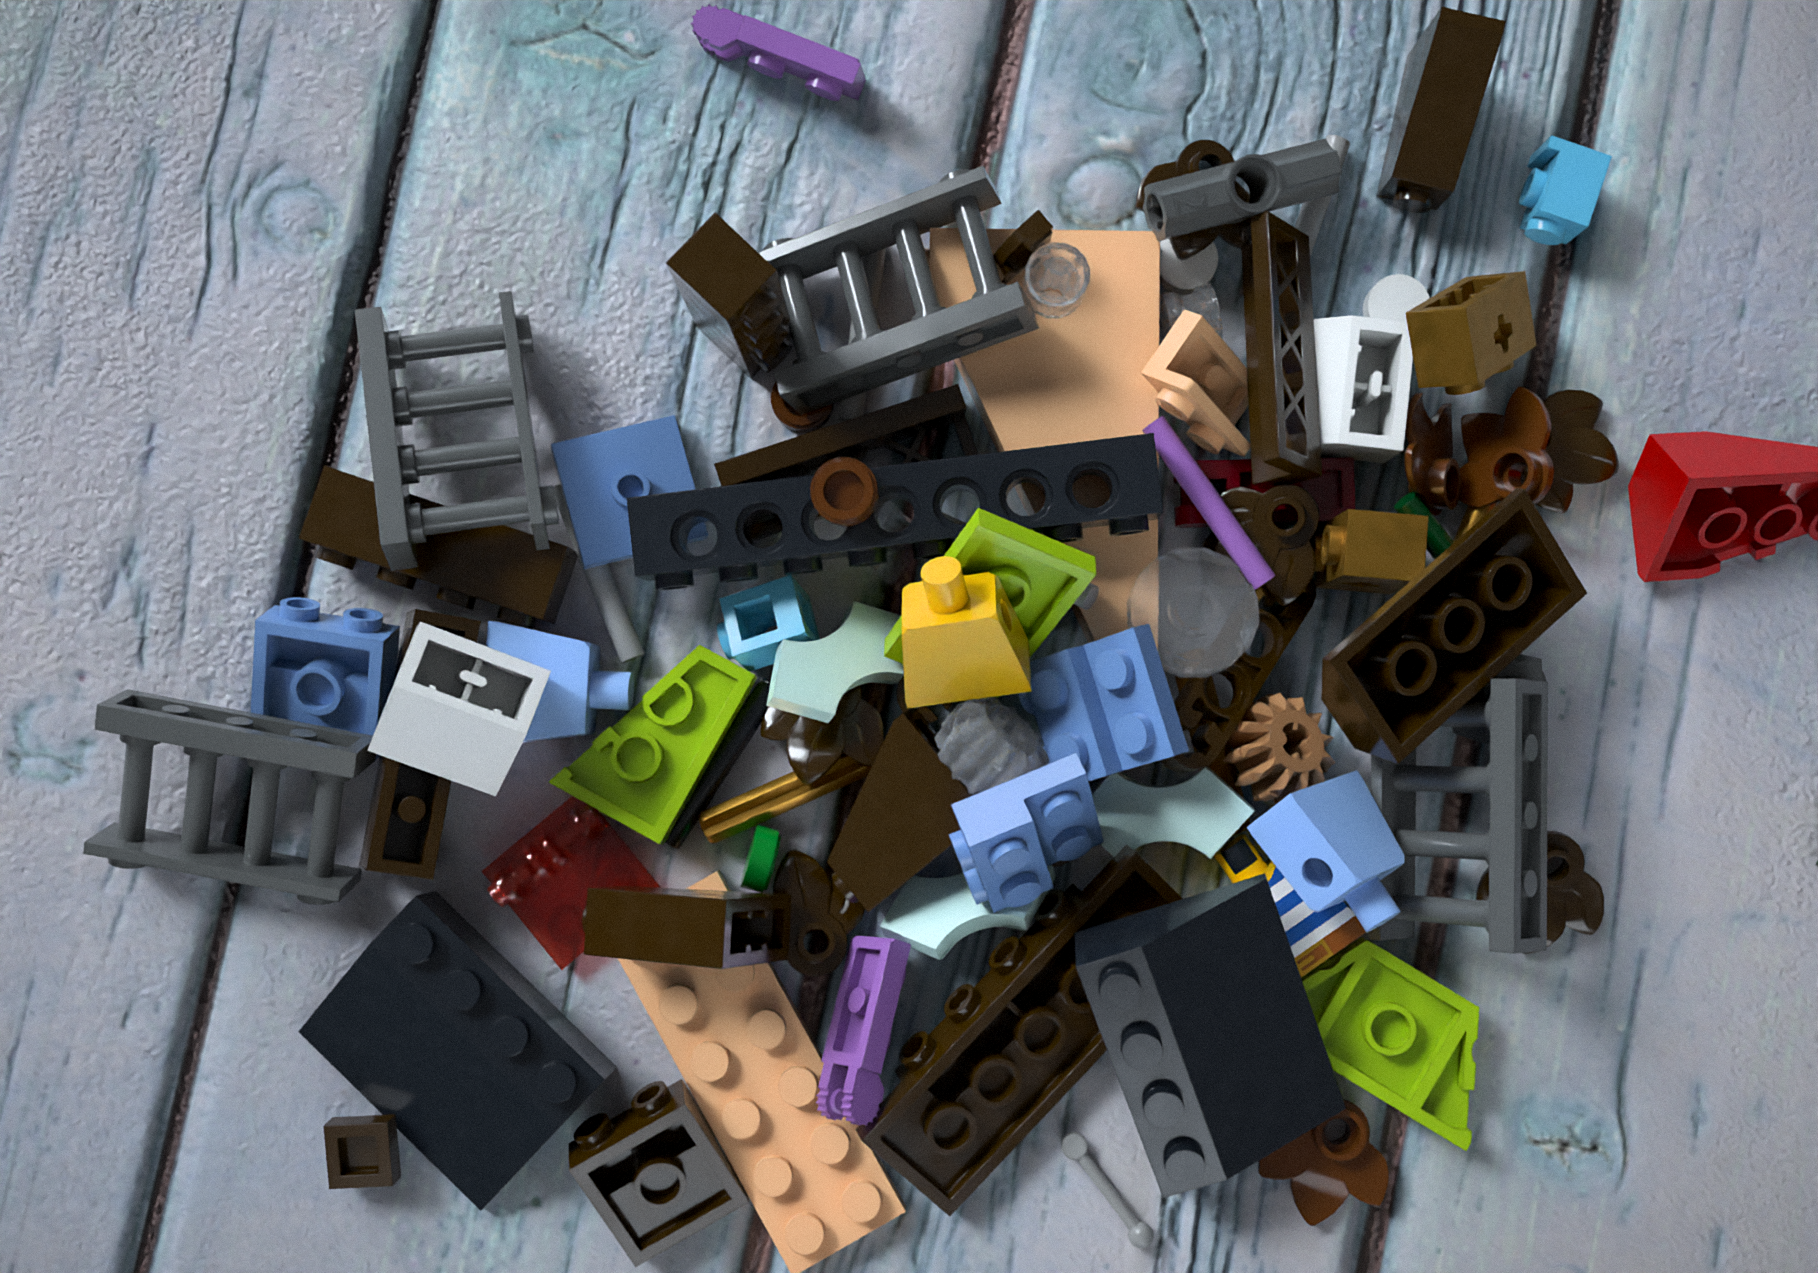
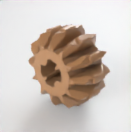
[1223,693,1336,804]

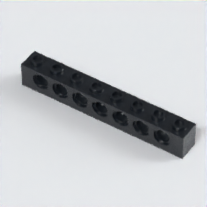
[626,433,1163,590]

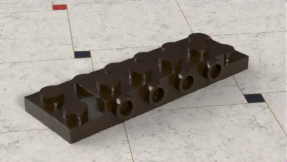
[855,844,1183,1216]

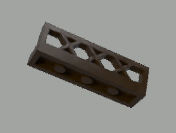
[1241,211,1322,490]
[714,384,978,541]

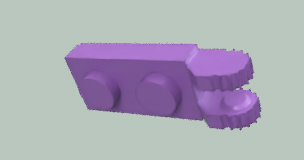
[691,4,866,101]
[816,935,911,1126]

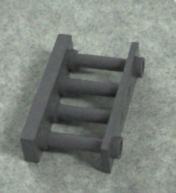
[758,166,1039,415]
[355,291,559,571]
[1369,678,1548,954]
[83,689,376,905]

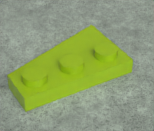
[548,644,757,845]

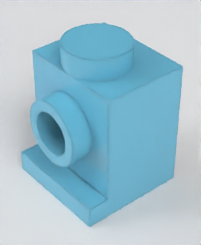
[1519,135,1612,245]
[717,575,820,672]

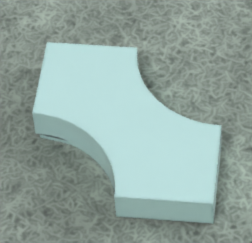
[766,601,904,723]
[1092,766,1256,859]
[880,865,1056,960]

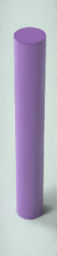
[1142,415,1276,590]

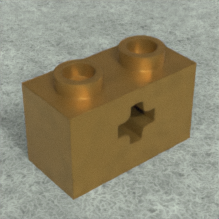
[1405,271,1537,395]
[1310,509,1429,595]

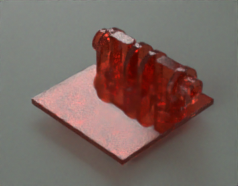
[482,796,661,970]

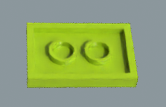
[884,508,1097,700]

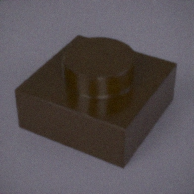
[323,1114,401,1189]

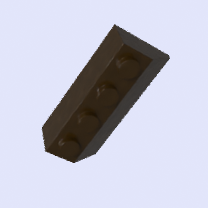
[1321,488,1587,764]

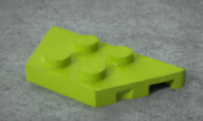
[1301,937,1479,1151]

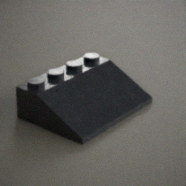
[1074,874,1346,1198]
[298,891,617,1211]

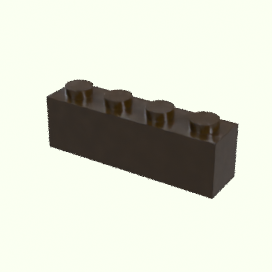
[666,212,793,379]
[299,465,578,630]
[359,609,481,880]

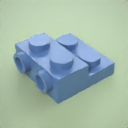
[251,597,400,761]
[1019,624,1189,781]
[949,753,1104,913]

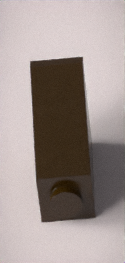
[1376,7,1506,213]
[827,707,984,912]
[582,886,792,969]

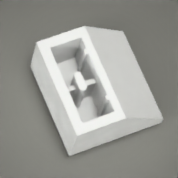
[1314,315,1413,463]
[367,622,551,796]

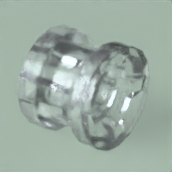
[1022,242,1090,319]
[1159,283,1223,340]

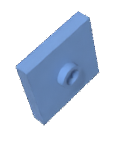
[551,415,708,570]

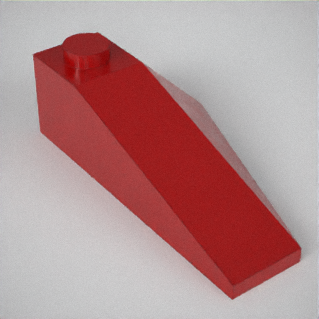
[1628,431,1818,582]

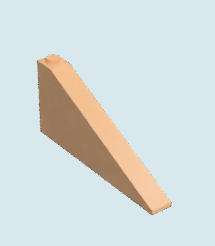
[924,228,1160,647]

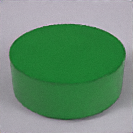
[740,825,781,893]

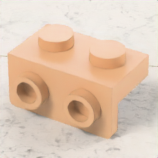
[1141,310,1251,457]

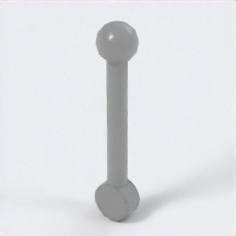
[1061,1132,1154,1248]

